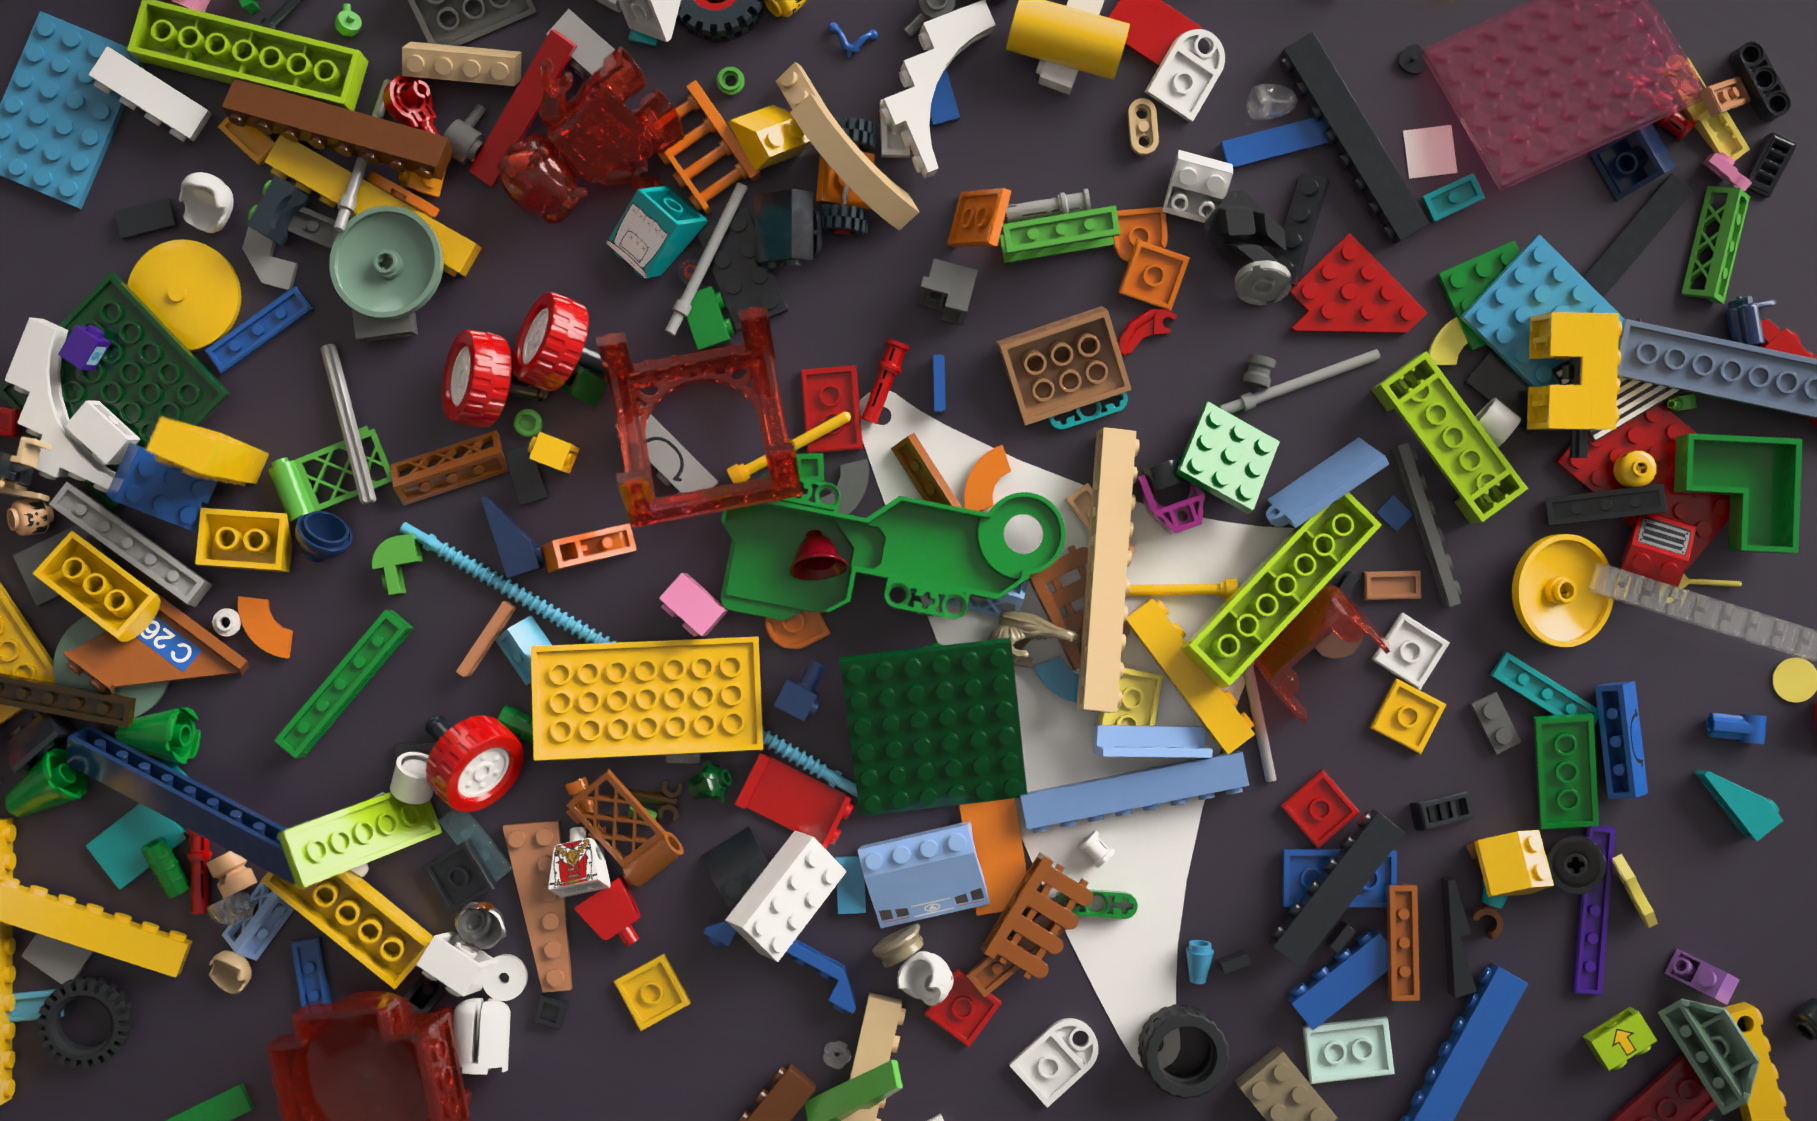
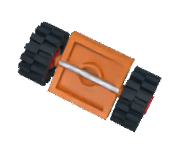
[816,117,877,237]

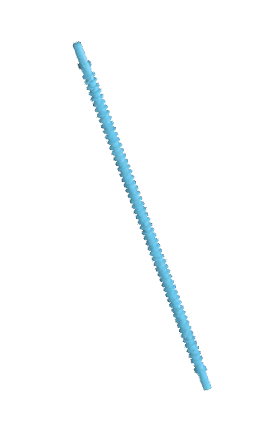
[400,522,858,798]

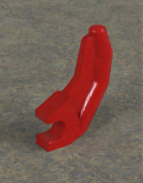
[1118,309,1177,356]

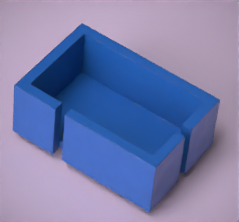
[106,442,217,532]

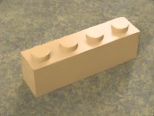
[402,42,521,86]

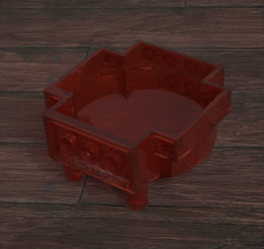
[266,991,472,1121]

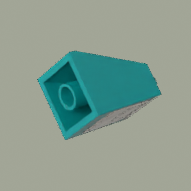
[607,186,708,279]

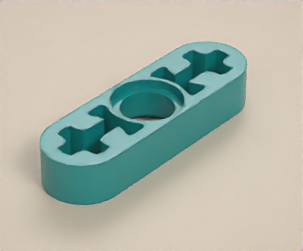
[1049,392,1128,430]

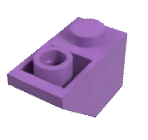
[1665,948,1739,1005]

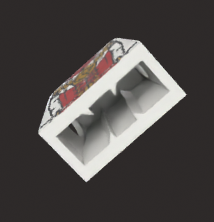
[549,827,610,898]

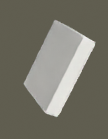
[1371,613,1450,690]

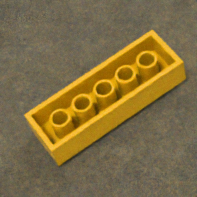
[147,417,269,487]
[261,869,434,989]

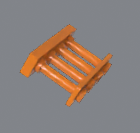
[641,80,761,214]

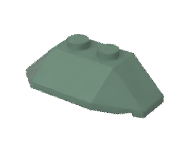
[1658,998,1760,1115]

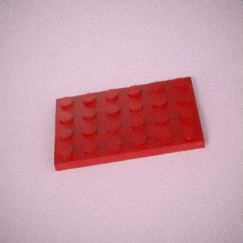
[1554,403,1730,570]

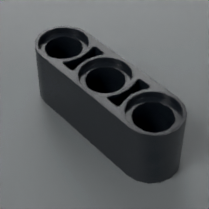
[1729,41,1791,122]

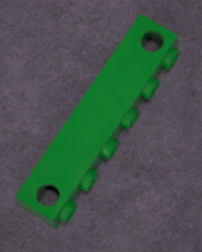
[274,610,414,759]

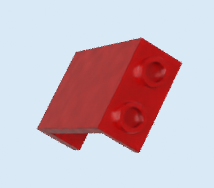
[735,752,854,849]

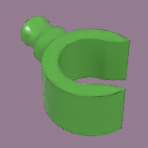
[1667,394,1697,412]

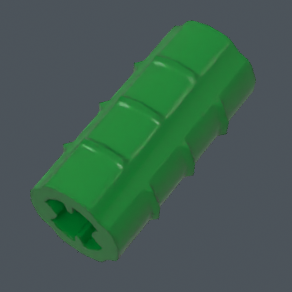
[497,705,533,745]
[141,837,190,898]

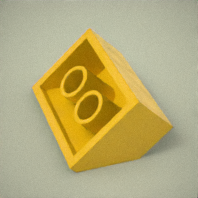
[195,508,292,572]

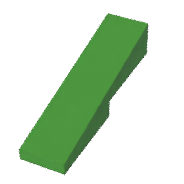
[805,1060,903,1121]

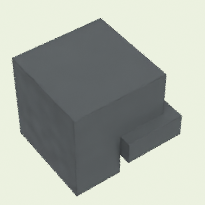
[916,259,978,326]

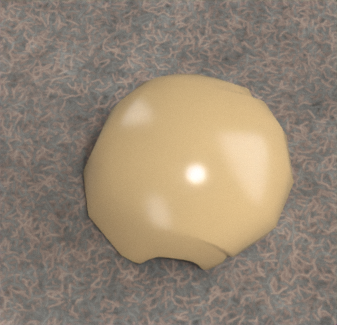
[209,950,252,995]

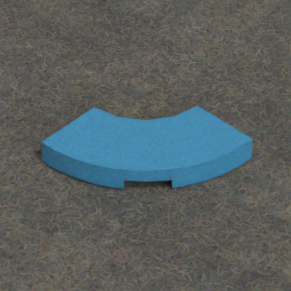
[1034,656,1079,703]

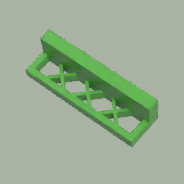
[1681,186,1750,304]

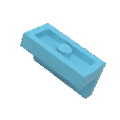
[495,616,552,686]

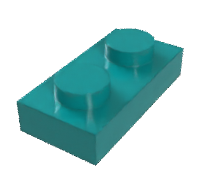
[1420,173,1485,223]

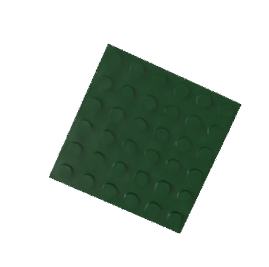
[0,272,231,512]
[839,637,1027,816]

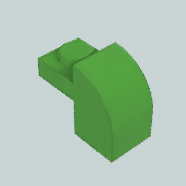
[372,533,423,595]

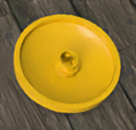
[127,240,241,352]
[1512,534,1615,647]

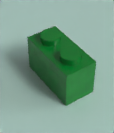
[680,286,735,353]

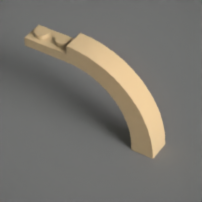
[776,62,919,230]

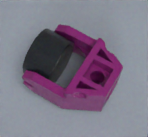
[1136,457,1205,535]

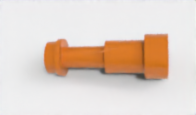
[565,776,607,840]

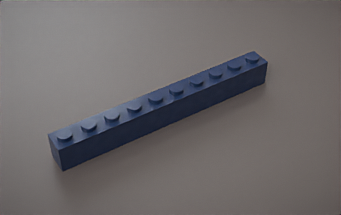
[67,725,296,885]

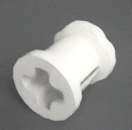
[1078,830,1115,868]

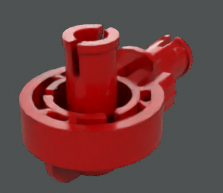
[383,75,439,135]

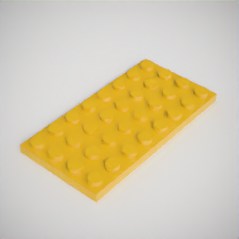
[531,637,763,761]

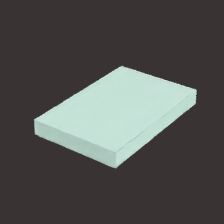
[1302,1016,1395,1084]

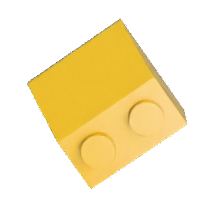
[728,105,811,172]
[1474,830,1554,897]

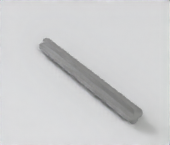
[320,344,376,504]

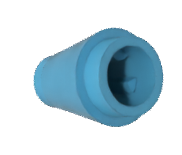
[1186,940,1214,984]

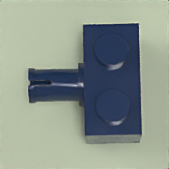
[774,659,826,721]

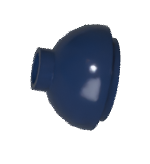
[295,511,353,563]

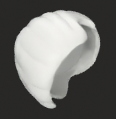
[179,172,234,233]

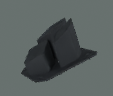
[1204,189,1286,271]

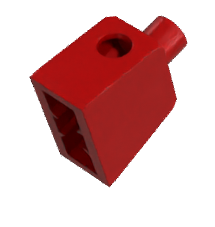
[574,875,641,948]

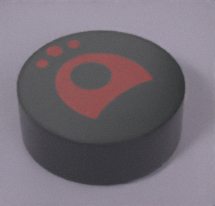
[678,258,707,286]

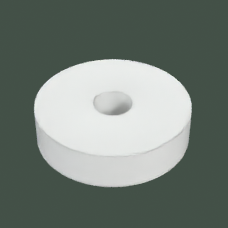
[483,954,528,1001]

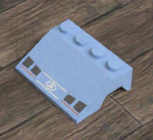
[858,821,990,928]

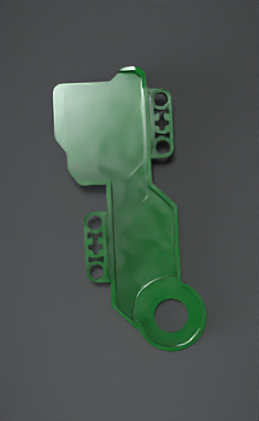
[721,472,1066,621]

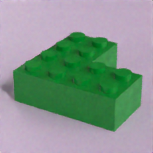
[1674,433,1802,554]

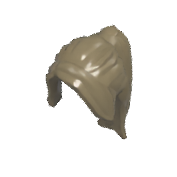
[988,611,1079,668]

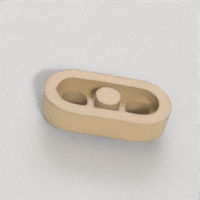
[1127,98,1159,156]

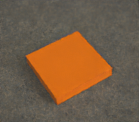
[1117,239,1190,311]

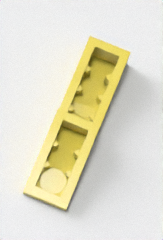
[1655,58,1750,161]

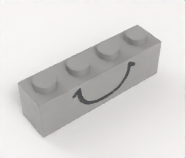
[615,402,720,507]

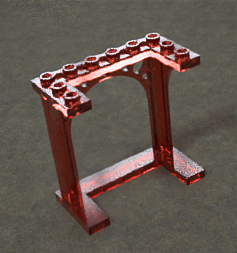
[596,306,803,528]

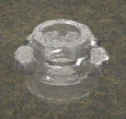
[823,1041,851,1069]

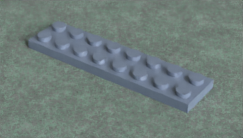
[1617,319,1817,419]

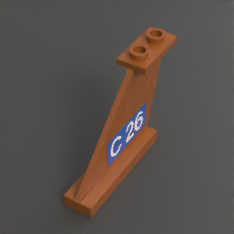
[63,594,249,694]

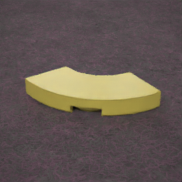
[1428,317,1468,366]
[1612,854,1658,928]

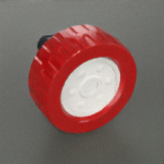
[512,292,620,391]
[442,330,549,427]
[425,715,524,812]

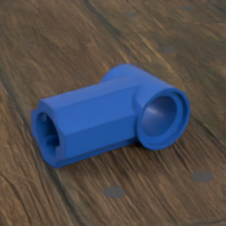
[1705,713,1767,744]

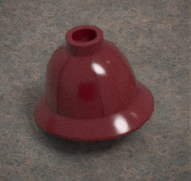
[789,530,848,581]

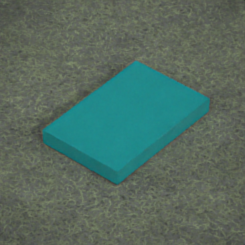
[86,804,189,890]

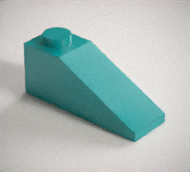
[1694,769,1783,842]

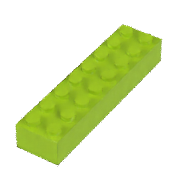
[127,0,368,111]
[1181,492,1382,688]

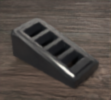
[1746,132,1797,198]
[1409,791,1475,830]

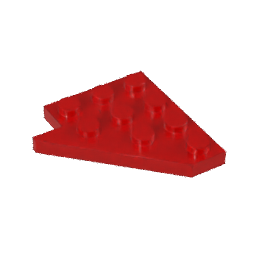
[1289,233,1427,334]

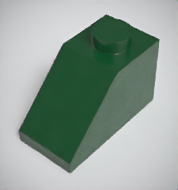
[560,365,608,407]

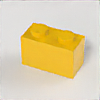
[528,432,580,474]

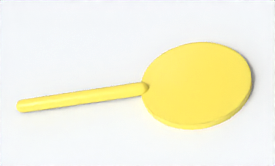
[1772,658,1817,702]

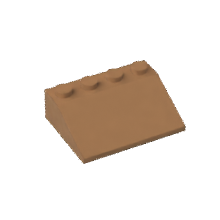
[996,306,1132,425]

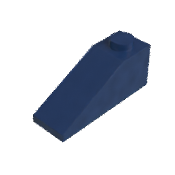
[481,496,545,579]

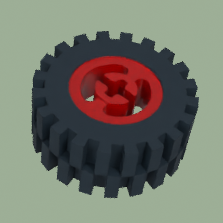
[677,0,765,42]

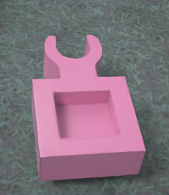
[1702,152,1752,192]

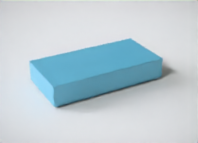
[9,989,64,1023]

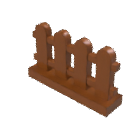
[1028,545,1130,670]
[980,852,1093,979]

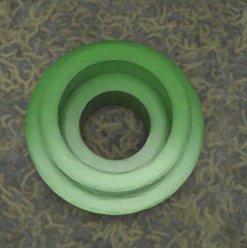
[717,67,745,95]

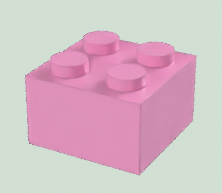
[659,573,729,637]

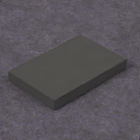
[13,525,111,606]

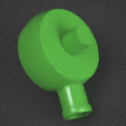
[335,3,362,37]

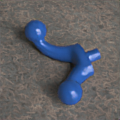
[828,22,878,57]

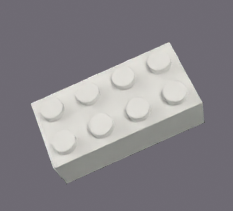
[726,831,847,962]

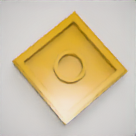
[1369,678,1446,754]
[614,953,691,1031]

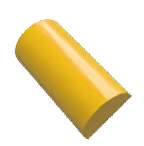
[1006,0,1130,80]
[32,531,160,642]

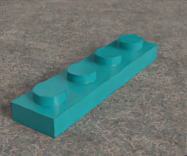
[1489,652,1599,725]

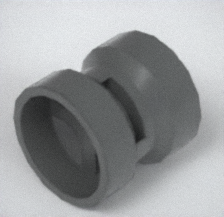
[1242,354,1276,389]

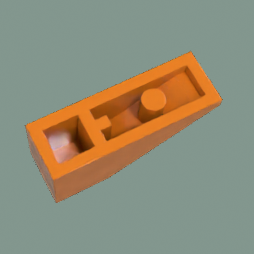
[541,523,637,573]

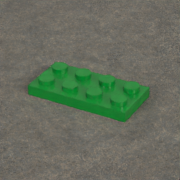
[1533,713,1599,829]

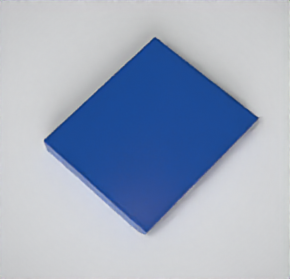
[1376,495,1413,532]

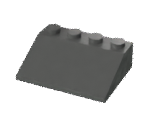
[408,0,537,46]

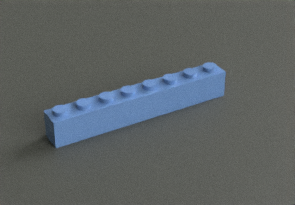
[1020,750,1249,833]

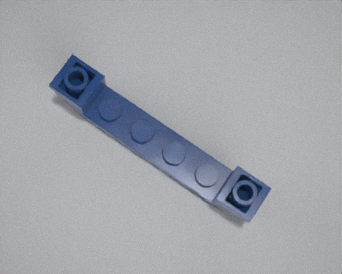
[704,919,856,1014]

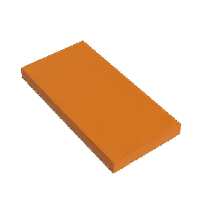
[959,798,1030,915]

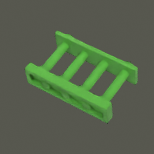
[1000,206,1121,264]

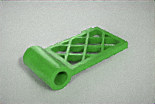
[268,426,392,523]

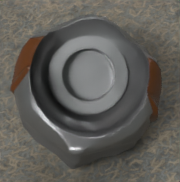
[455,902,507,950]

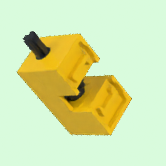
[1527,312,1622,458]

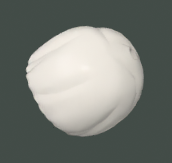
[897,951,953,1006]

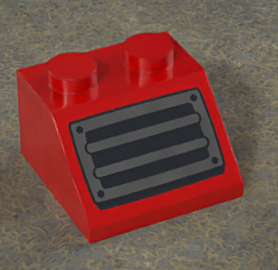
[1621,514,1697,587]

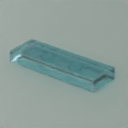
[438,809,512,882]

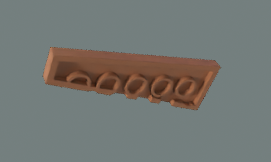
[503,820,572,992]

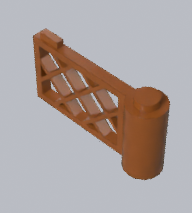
[566,769,684,887]

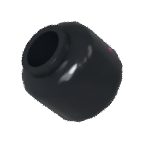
[1794,998,1817,1040]

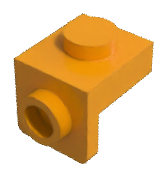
[398,170,446,197]

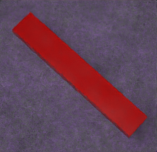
[469,29,577,187]

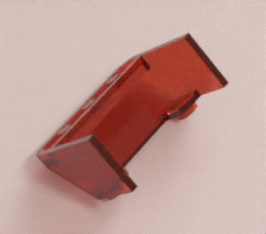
[1253,585,1391,724]

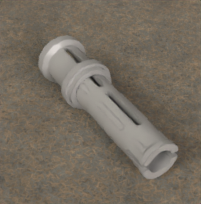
[1006,189,1091,223]

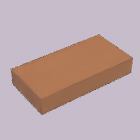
[1363,571,1421,600]

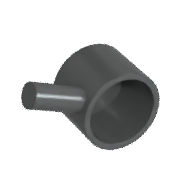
[903,0,955,38]
[443,104,486,165]

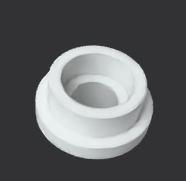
[212,608,242,636]

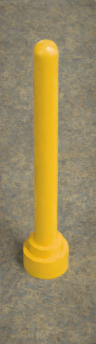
[727,412,851,488]
[1125,578,1238,601]

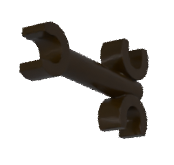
[610,780,684,822]

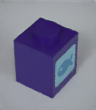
[58,325,111,371]

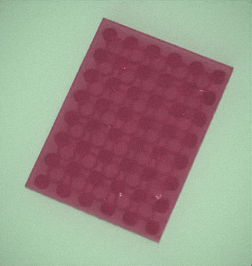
[1422,0,1705,191]

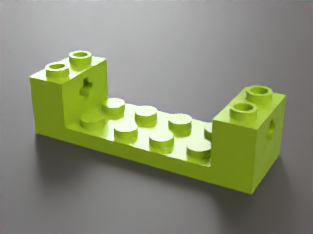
[1371,351,1528,524]

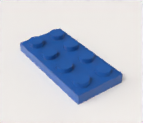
[1282,849,1397,908]

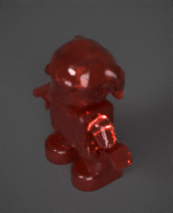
[498,46,684,224]

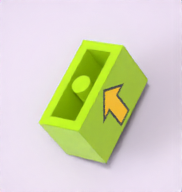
[1582,1007,1657,1071]

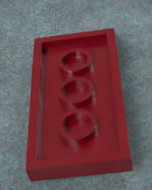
[1608,1053,1716,1121]

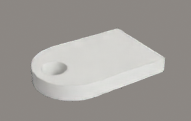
[1145,29,1225,122]
[1009,1018,1098,1108]

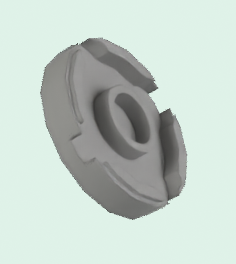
[1235,260,1292,305]

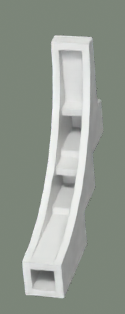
[879,0,996,179]
[5,318,116,492]

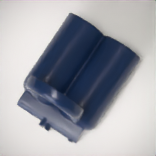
[1726,295,1777,345]

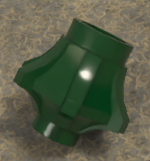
[688,760,732,803]

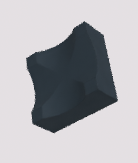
[247,175,310,246]

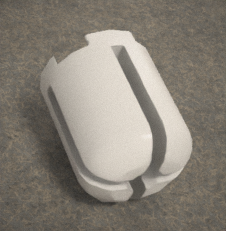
[451,998,511,1074]

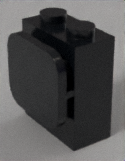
[755,189,822,270]

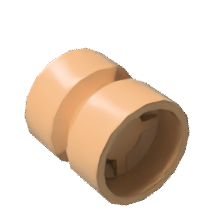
[206,851,258,899]

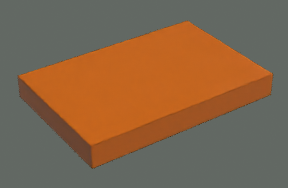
[947,188,1011,249]

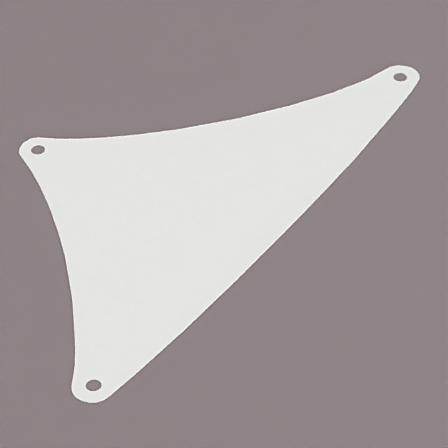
[860,391,1295,1069]

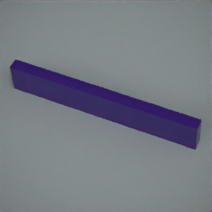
[1571,825,1616,996]

